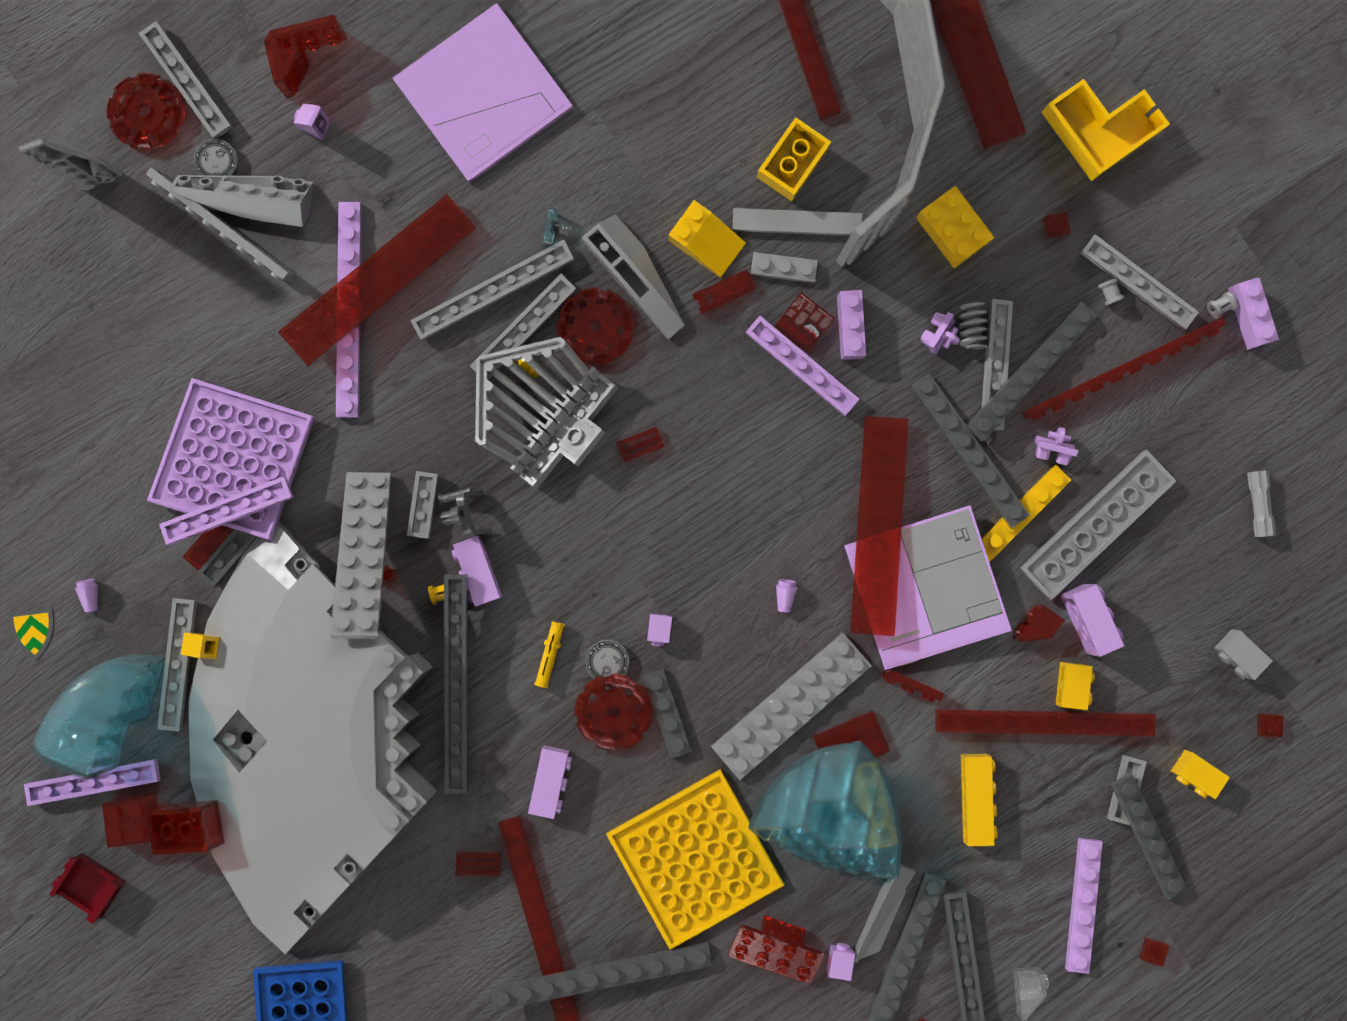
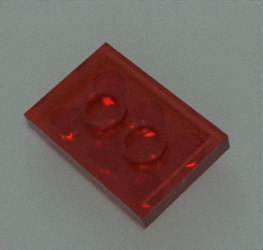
[812,710,890,777]

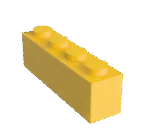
[961,754,998,846]

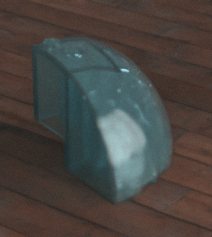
[31,654,166,779]
[748,742,901,878]

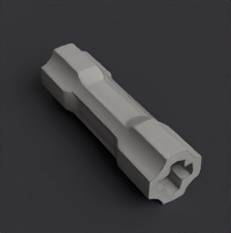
[1247,470,1276,537]

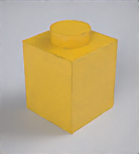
[181,633,220,659]

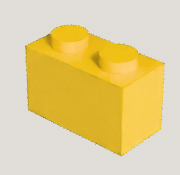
[1055,662,1095,710]
[1171,750,1230,799]

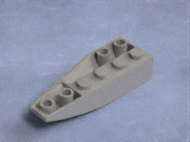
[19,138,122,190]
[170,175,313,227]
[582,214,685,340]

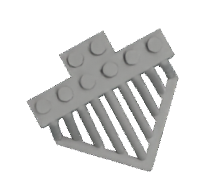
[475,337,618,489]

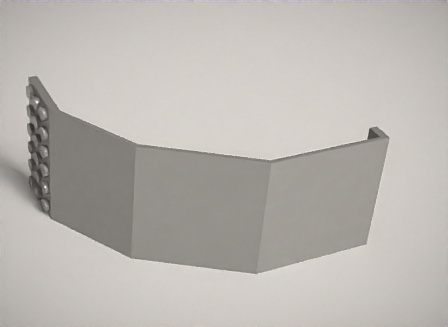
[836,0,944,267]

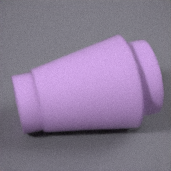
[75,579,98,612]
[776,579,798,612]

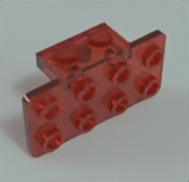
[728,915,824,984]

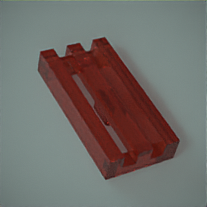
[616,427,664,463]
[456,852,501,876]

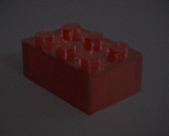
[146,800,225,855]

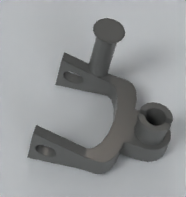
[438,487,492,537]

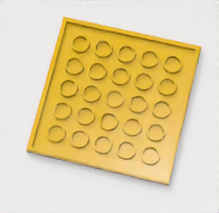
[606,769,785,950]

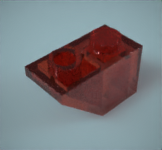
[1012,604,1064,642]

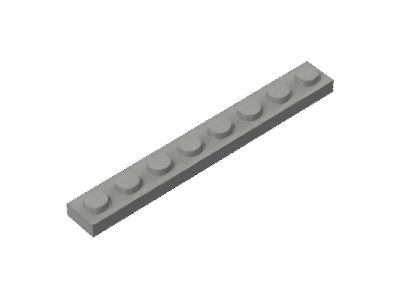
[146,167,295,282]
[410,240,574,341]

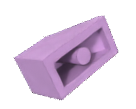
[294,103,332,140]

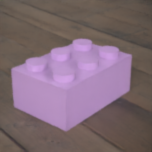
[1060,584,1124,657]

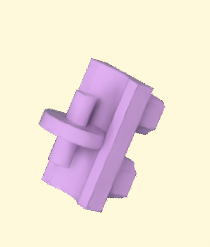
[920,312,960,355]
[1035,427,1078,465]

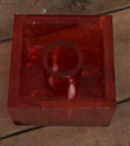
[102,793,161,848]

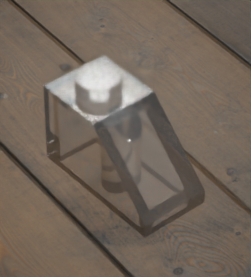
[1013,967,1049,1021]

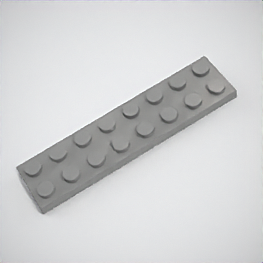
[1019,449,1176,600]
[331,472,392,639]
[711,633,871,780]

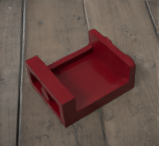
[49,853,126,924]

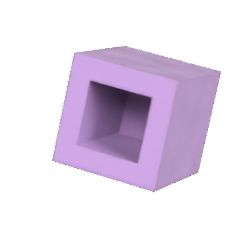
[647,614,672,646]
[826,943,855,981]

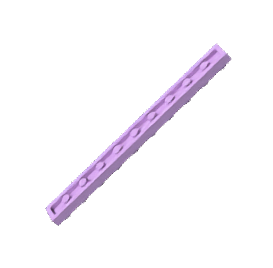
[336,202,362,418]

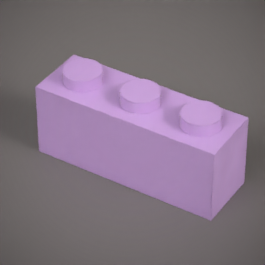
[1228,277,1279,350]
[837,290,866,360]
[452,536,502,607]
[528,745,572,819]

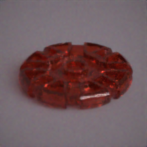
[106,73,185,150]
[557,287,635,365]
[574,674,653,751]

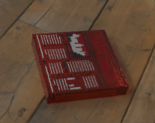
[774,292,835,353]

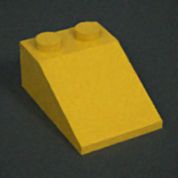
[668,200,746,278]

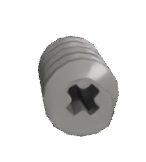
[959,302,988,349]

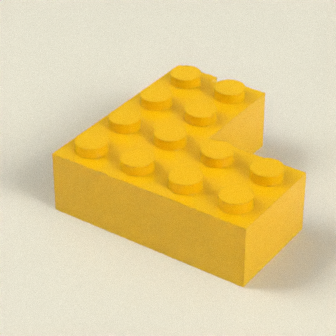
[1041,79,1170,181]

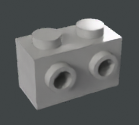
[1214,629,1272,680]

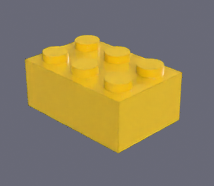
[757,117,831,202]
[916,186,995,269]

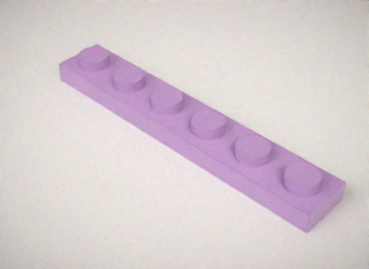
[746,316,859,416]
[159,476,294,546]
[24,759,161,806]
[1065,838,1103,974]

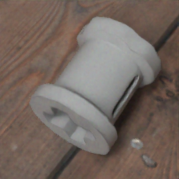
[1098,278,1125,306]
[1207,292,1238,319]

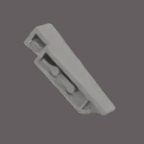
[854,862,916,963]

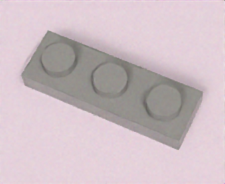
[750,252,818,283]
[407,471,439,539]
[1107,755,1147,825]

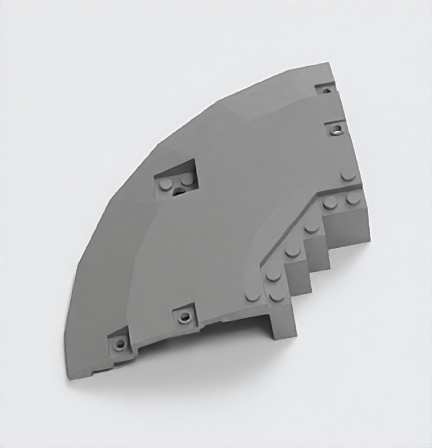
[188,522,437,954]

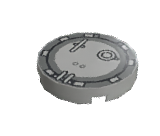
[194,139,239,176]
[586,640,629,684]

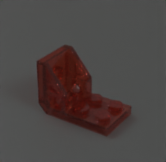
[264,15,347,98]

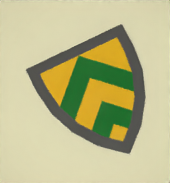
[9,608,53,660]

